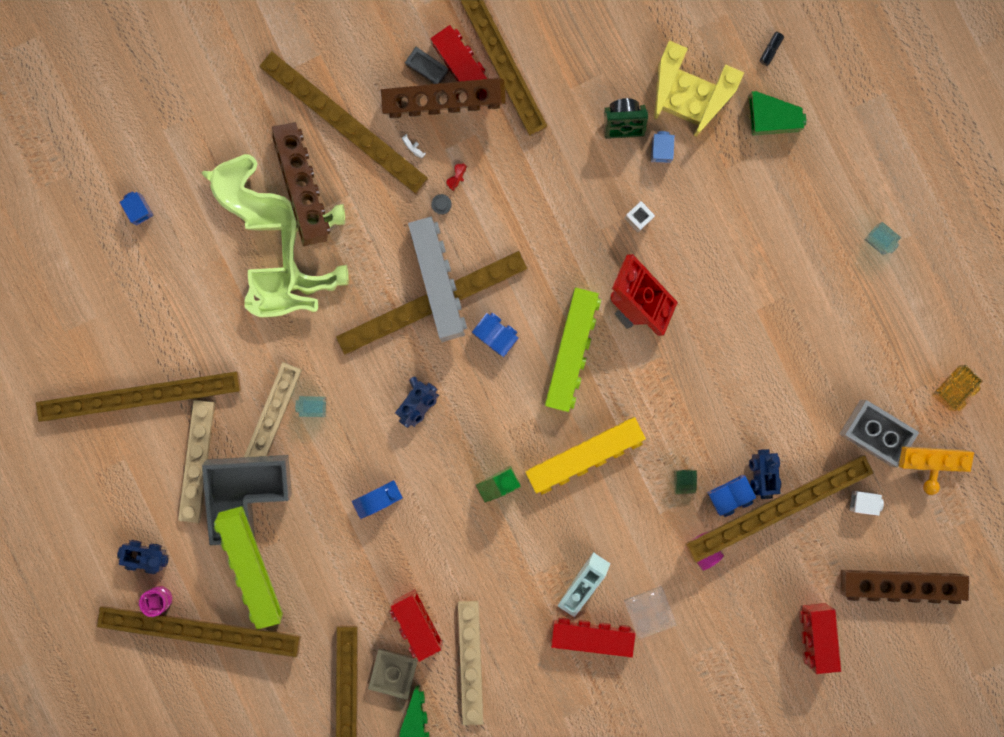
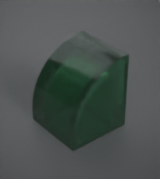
[674,469,697,494]

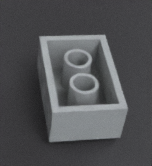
[839,400,919,468]

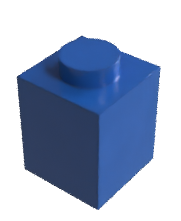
[119,192,154,226]

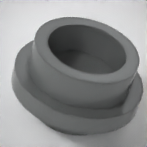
[431,194,452,215]

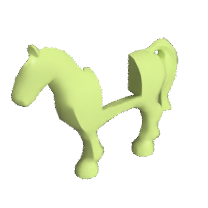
[202,154,349,317]

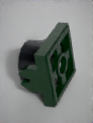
[604,98,648,139]

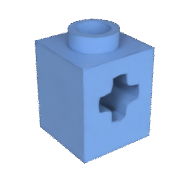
[651,131,675,163]

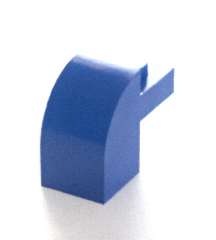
[352,480,403,519]

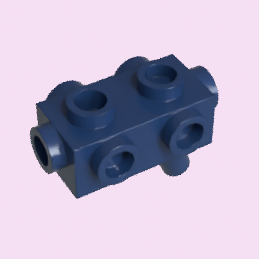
[395,377,439,428]
[749,449,782,499]
[117,540,169,574]

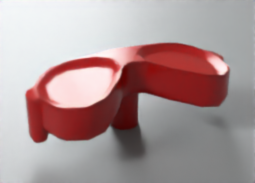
[446,163,467,191]

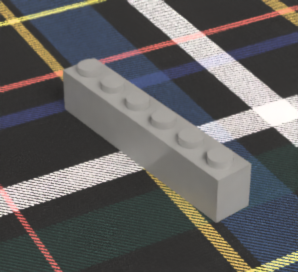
[408,216,467,342]

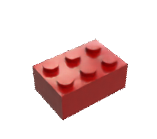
[389,589,443,662]
[799,603,841,674]

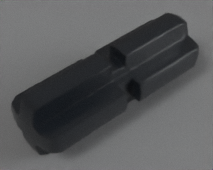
[759,32,784,66]

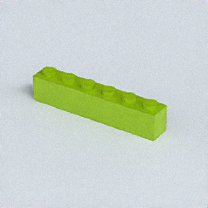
[545,287,601,412]
[214,506,283,630]

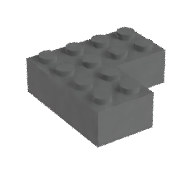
[202,455,292,545]

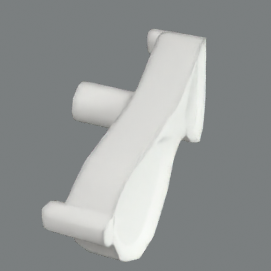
[402,134,426,158]

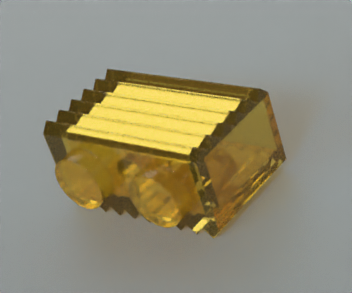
[932,365,983,411]

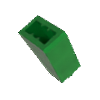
[748,91,807,136]
[475,466,521,502]

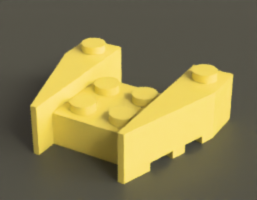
[654,40,744,137]

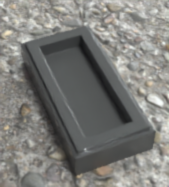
[405,47,449,84]

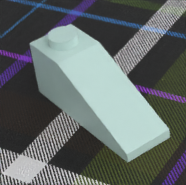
[558,552,610,617]

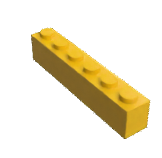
[525,417,646,495]

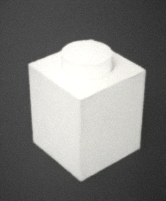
[624,201,655,233]
[850,491,884,516]

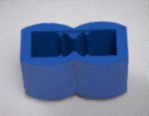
[471,313,518,357]
[707,475,756,517]

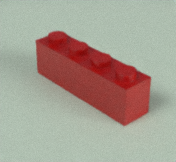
[430,25,491,101]
[551,618,636,658]

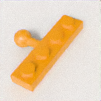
[898,447,974,495]

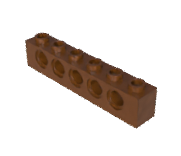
[381,78,506,118]
[271,122,331,247]
[840,570,969,604]

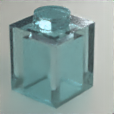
[864,222,901,255]
[295,396,326,417]

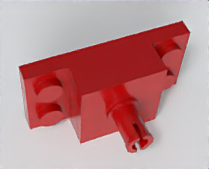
[610,254,678,336]

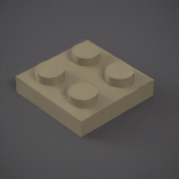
[368,648,418,700]

